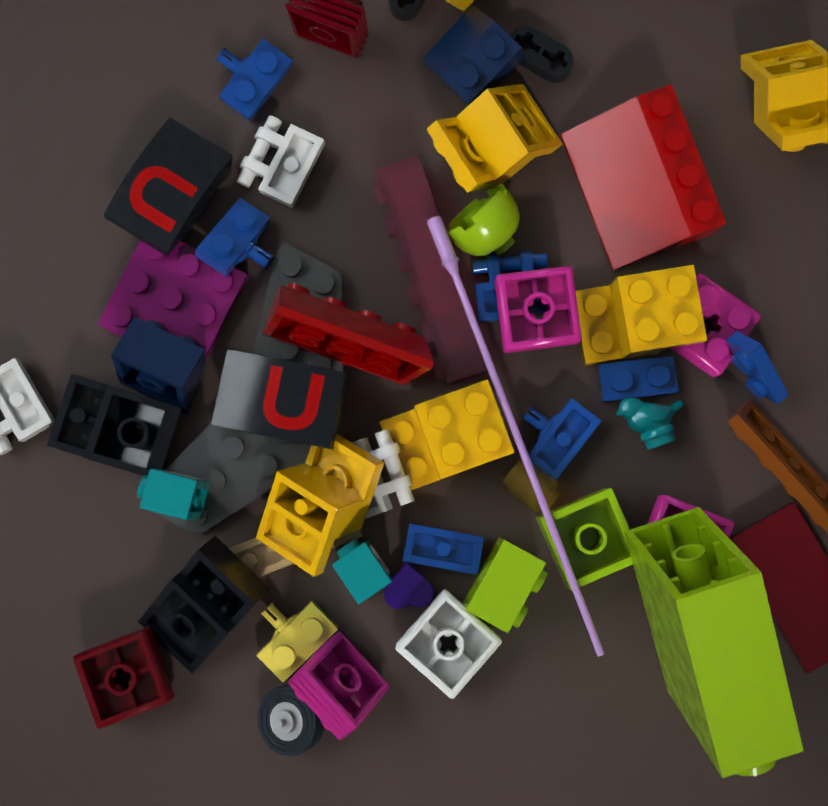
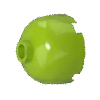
[446,183,520,256]

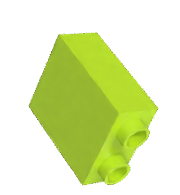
[624,507,804,779]

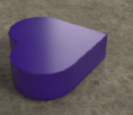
[384,562,434,609]

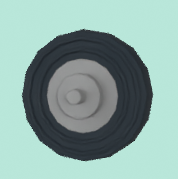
[258,684,325,756]

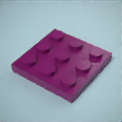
[97,240,249,361]

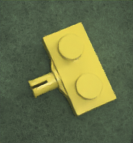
[256,600,338,683]

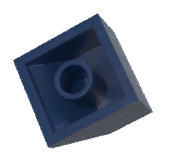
[422,4,525,106]
[111,317,206,415]

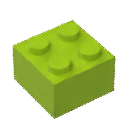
[535,488,633,591]
[463,537,547,633]

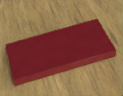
[729,502,828,674]

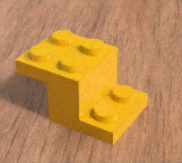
[741,40,828,152]
[426,84,563,193]
[576,265,708,366]
[379,379,515,490]
[256,434,385,577]

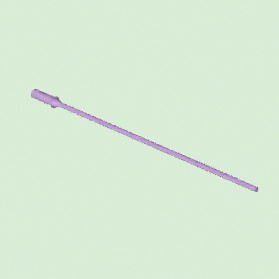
[427,216,605,657]

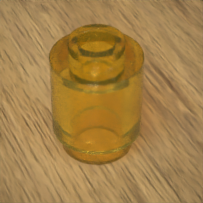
[502,459,560,513]

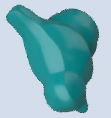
[616,397,684,450]

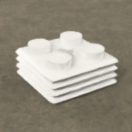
[396,589,502,699]

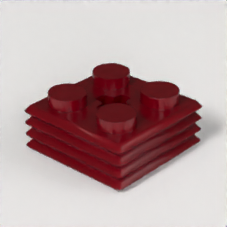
[285,0,369,58]
[73,627,175,729]

